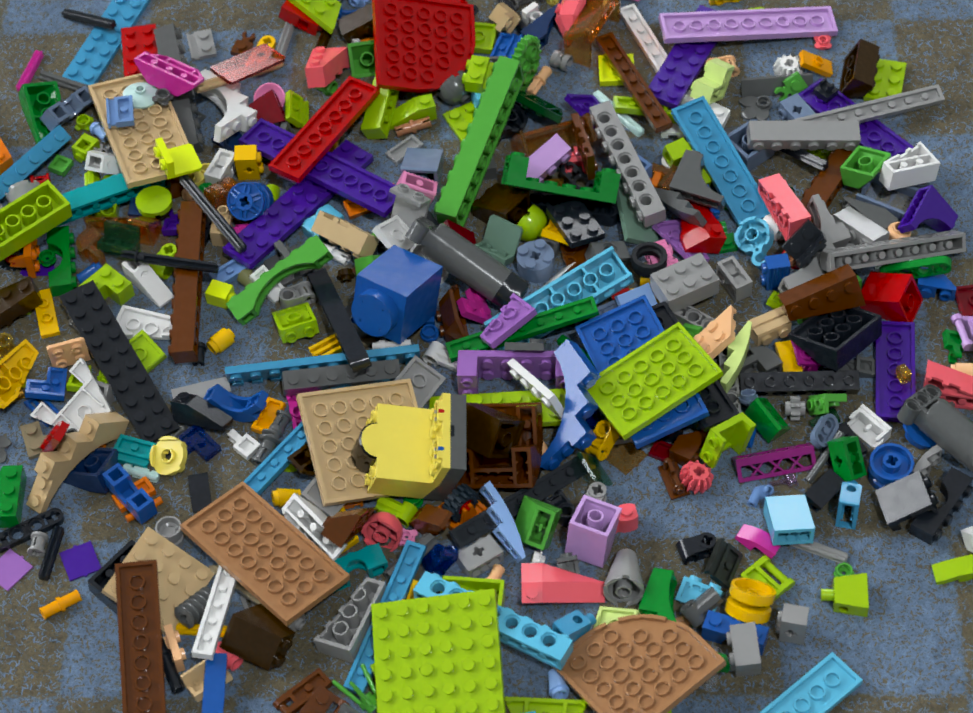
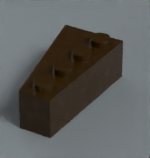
[0,277,43,329]

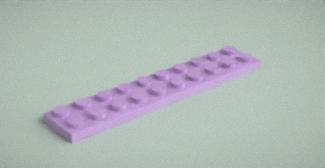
[659,6,838,44]

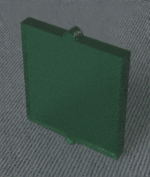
[577,452,613,486]

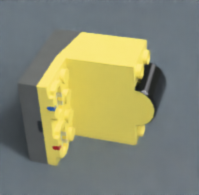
[351,393,466,501]

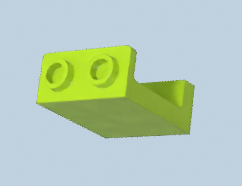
[699,412,756,469]

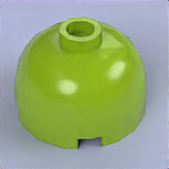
[517,204,547,242]

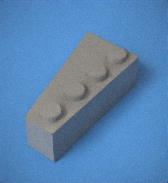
[313,577,387,663]

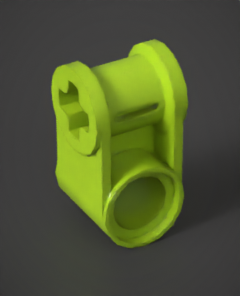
[149,243,177,280]

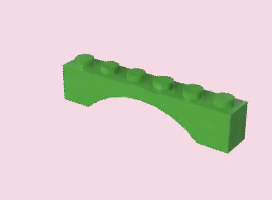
[226,235,334,325]

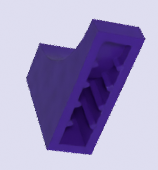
[897,185,958,233]

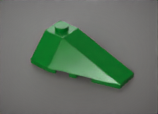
[18,81,61,144]

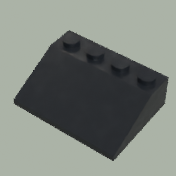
[788,307,882,371]

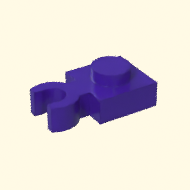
[161,210,180,236]

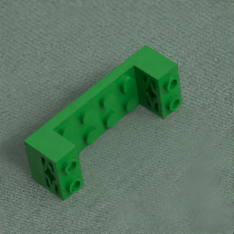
[501,152,621,204]

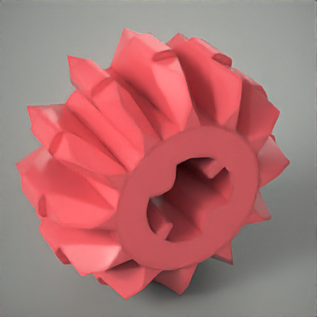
[679,460,714,495]

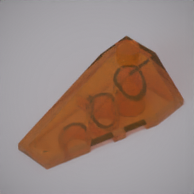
[84,216,162,247]

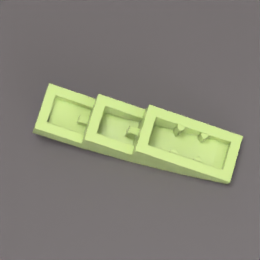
[720,320,752,393]

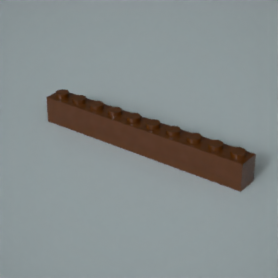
[168,200,207,364]

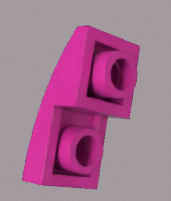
[735,524,781,559]

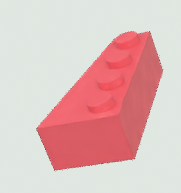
[758,173,811,241]

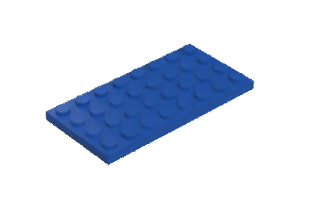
[575,295,710,449]

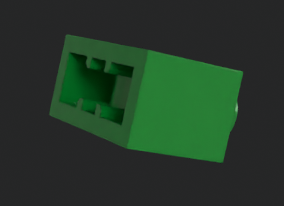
[827,436,867,481]

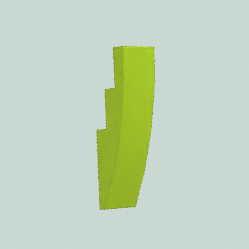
[932,554,973,585]

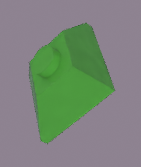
[840,145,891,189]

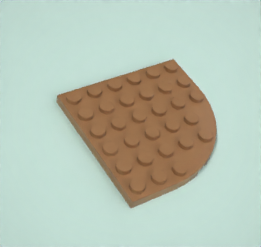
[551,614,727,713]

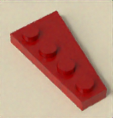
[39,421,69,452]

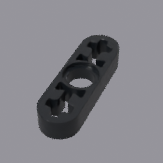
[560,161,594,190]

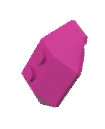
[134,51,204,97]

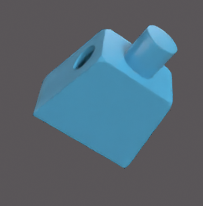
[835,480,862,530]
[550,610,596,646]

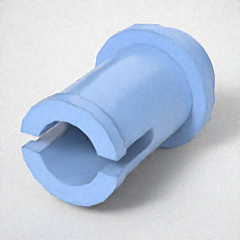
[89,122,108,143]

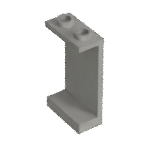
[380,183,431,252]

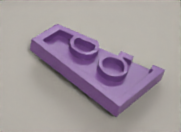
[652,219,710,262]
[480,293,537,349]

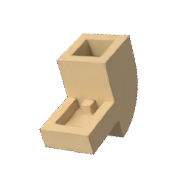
[488,2,521,33]

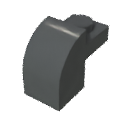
[739,346,783,375]

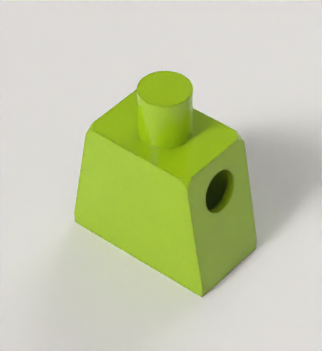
[820,573,869,617]

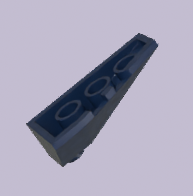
[35,447,118,494]

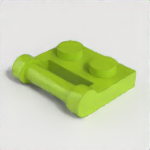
[740,555,796,601]

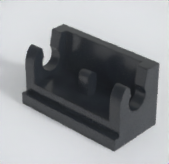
[804,468,845,513]

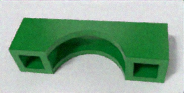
[47,226,78,297]

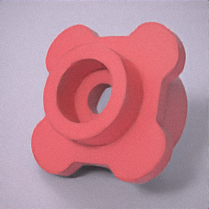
[814,35,832,50]

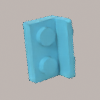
[675,575,725,612]

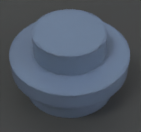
[739,389,758,406]

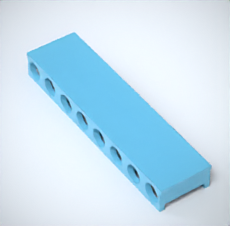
[483,246,634,350]

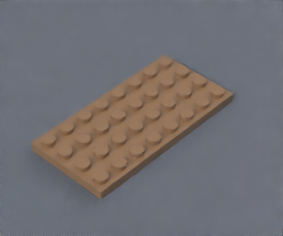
[180,481,350,626]

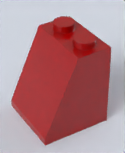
[860,272,923,322]

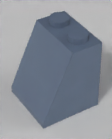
[401,148,444,194]

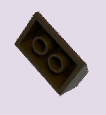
[839,39,880,98]

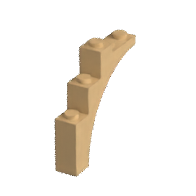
[26,412,129,514]

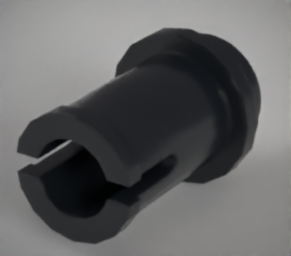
[192,342,207,366]

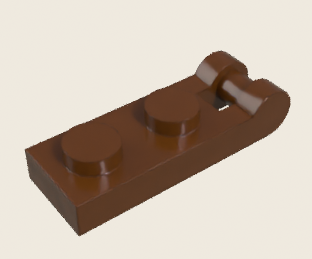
[273,668,333,713]

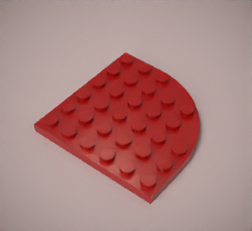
[372,0,475,93]

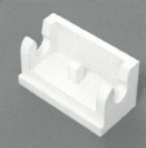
[847,404,892,449]

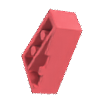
[305,46,350,88]

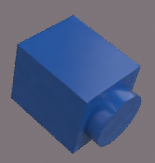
[351,245,443,344]

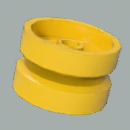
[725,578,776,624]

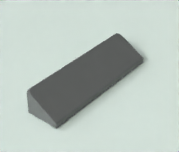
[740,73,813,98]

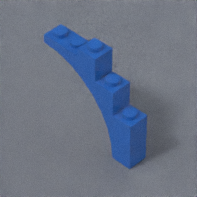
[540,339,601,471]

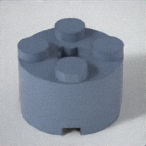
[517,239,555,283]

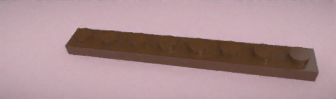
[596,32,673,133]

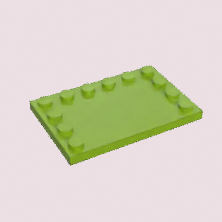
[587,322,724,440]

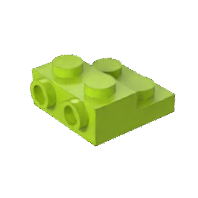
[462,55,494,93]
[272,302,320,344]

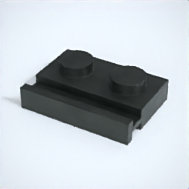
[704,538,743,589]

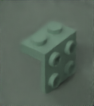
[475,214,523,266]

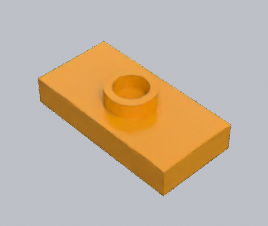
[799,50,833,77]
[251,397,286,434]

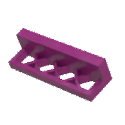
[732,443,816,483]

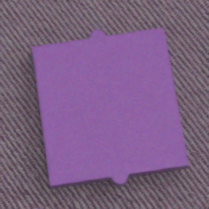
[0,549,33,591]

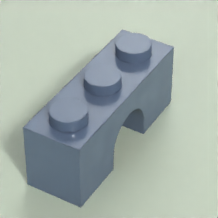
[40,85,93,132]

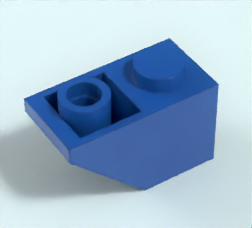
[917,267,957,301]

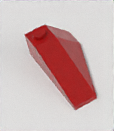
[680,200,727,254]

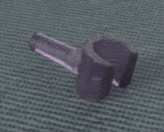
[768,473,798,488]

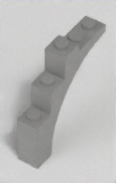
[778,194,851,293]

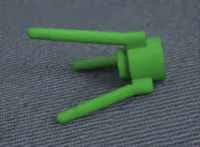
[332,663,377,713]

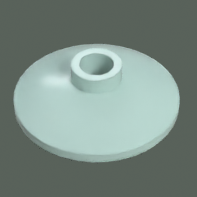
[123,82,157,109]

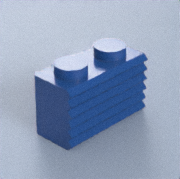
[760,253,791,291]

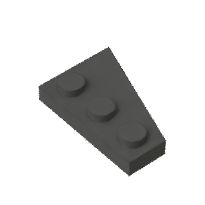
[505,339,551,351]

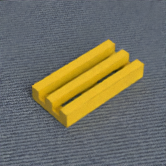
[308,334,342,356]

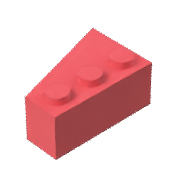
[923,360,973,410]

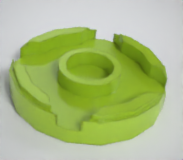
[135,185,173,218]

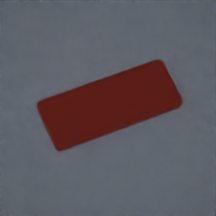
[210,44,285,85]

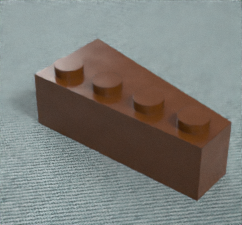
[777,264,866,321]

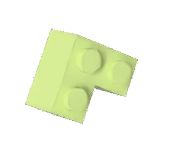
[690,58,735,105]

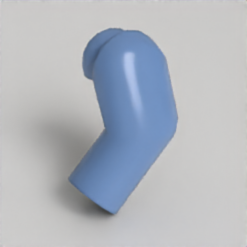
[747,484,774,508]

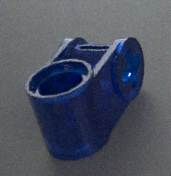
[421,544,459,577]

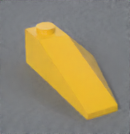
[0,339,39,409]

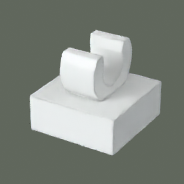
[521,2,543,25]

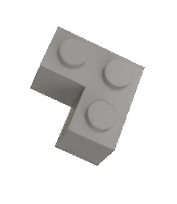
[726,622,761,677]

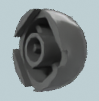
[437,70,471,105]

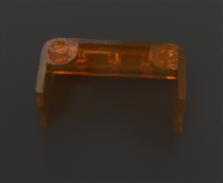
[563,0,621,68]
[512,112,597,157]

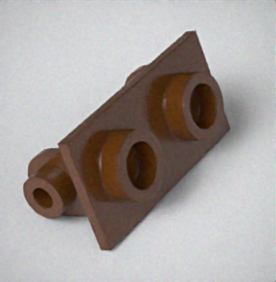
[658,457,690,500]

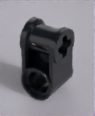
[542,489,575,528]
[676,532,716,565]

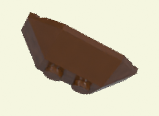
[436,284,469,343]

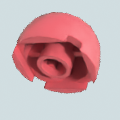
[361,512,403,552]

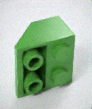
[515,495,562,550]

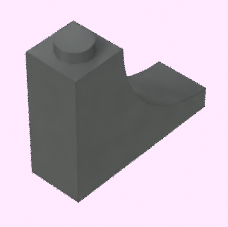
[669,149,725,211]

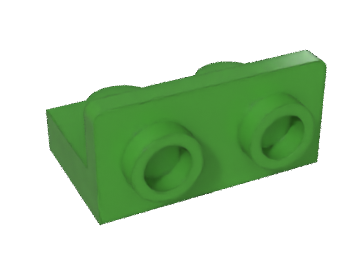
[807,394,847,415]

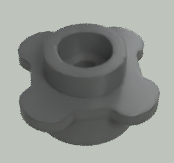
[152,88,174,106]

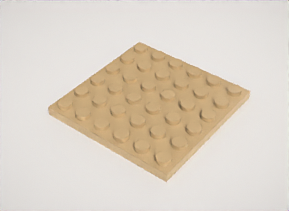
[296,379,418,507]

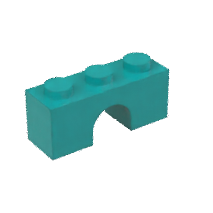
[333,543,388,593]

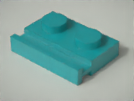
[113,434,157,469]

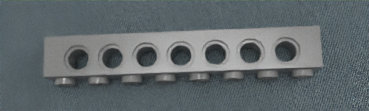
[588,100,666,228]
[820,230,966,272]

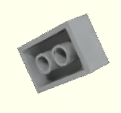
[650,252,720,313]

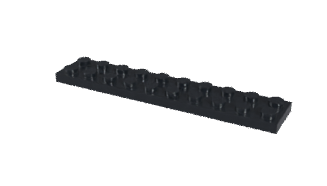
[59,280,180,443]

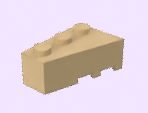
[311,210,380,258]

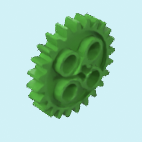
[511,34,542,92]

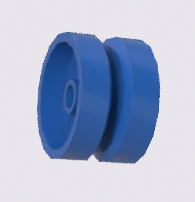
[867,443,914,490]

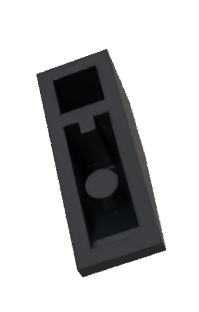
[170,392,233,430]

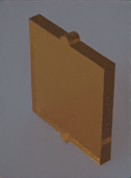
[603,437,648,475]

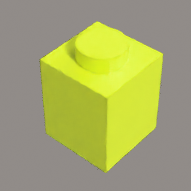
[205,279,236,309]

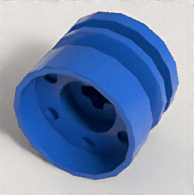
[227,181,274,221]

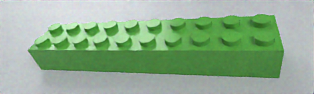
[434,56,524,227]

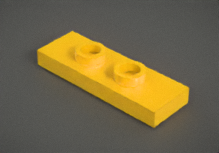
[35,288,61,339]

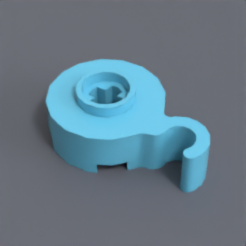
[734,216,774,271]

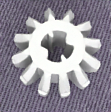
[773,54,804,76]

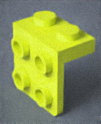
[153,137,202,179]

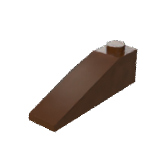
[321,507,379,548]

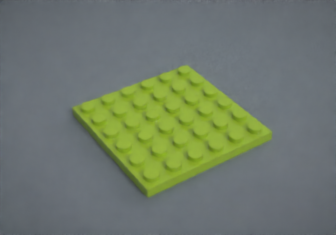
[371,589,506,713]

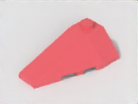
[521,563,605,605]

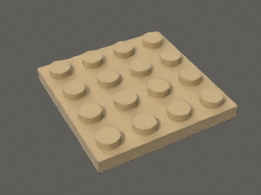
[101,527,214,636]

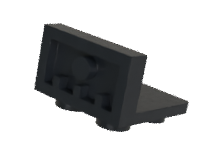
[782,219,827,269]

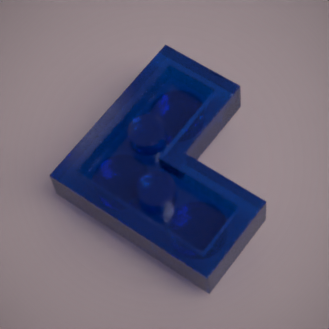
[169,425,222,462]

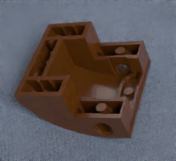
[456,402,543,488]

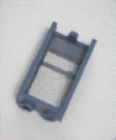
[856,172,924,230]

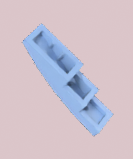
[479,481,526,563]

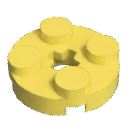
[149,436,187,476]

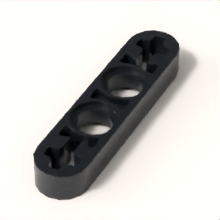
[0,508,65,553]

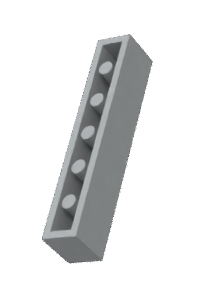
[746,121,861,151]

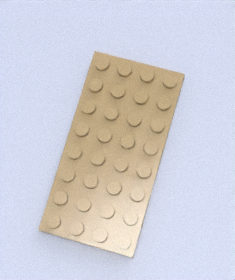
[88,73,199,189]

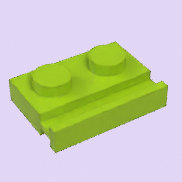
[285,90,309,128]

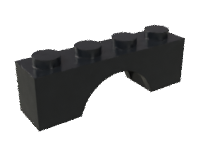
[909,467,973,545]

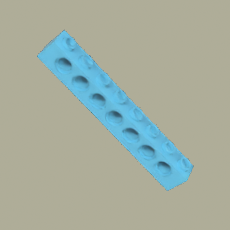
[413,571,573,670]

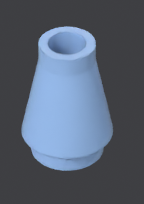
[547,669,569,699]

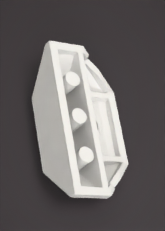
[282,493,347,561]

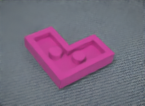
[456,288,492,324]

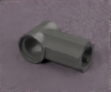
[680,587,724,627]

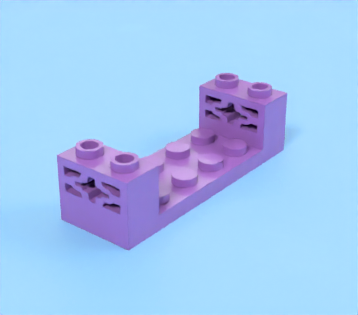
[457,350,565,395]

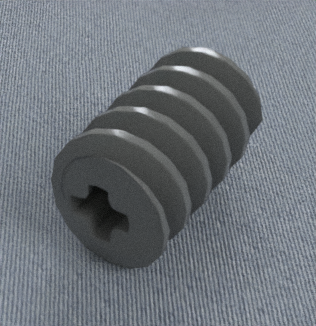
[174,587,211,628]

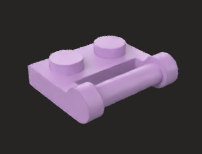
[951,313,973,351]

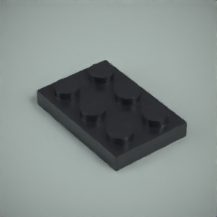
[546,198,605,249]

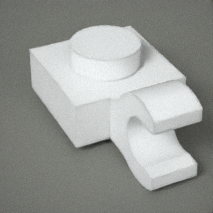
[227,429,260,461]

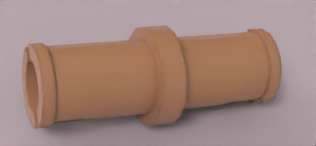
[394,116,432,137]

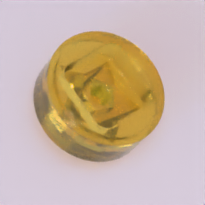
[896,364,912,384]

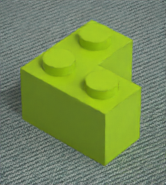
[79,263,135,306]

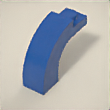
[203,384,269,422]

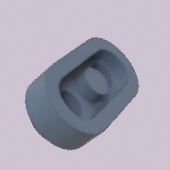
[810,414,839,449]

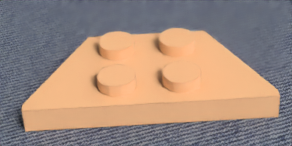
[693,305,736,360]

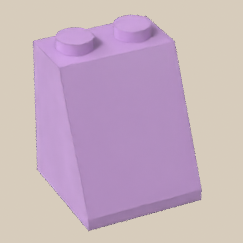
[565,495,622,568]

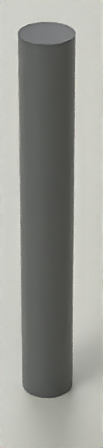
[805,430,845,483]

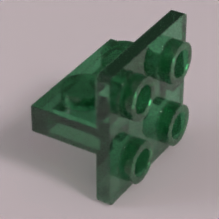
[97,220,140,256]

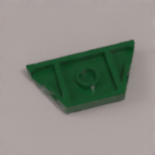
[516,90,563,124]

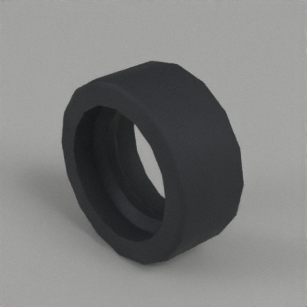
[631,242,668,278]

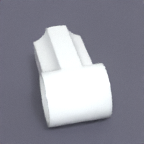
[422,341,458,372]

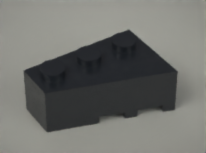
[88,539,136,615]

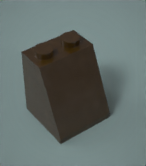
[472,183,530,225]
[466,403,525,458]
[220,603,295,671]

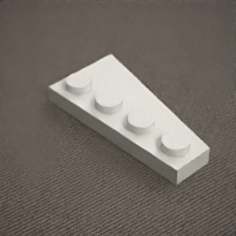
[116,305,172,340]
[507,358,564,420]

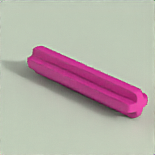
[16,50,44,91]

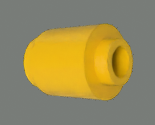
[206,328,235,355]

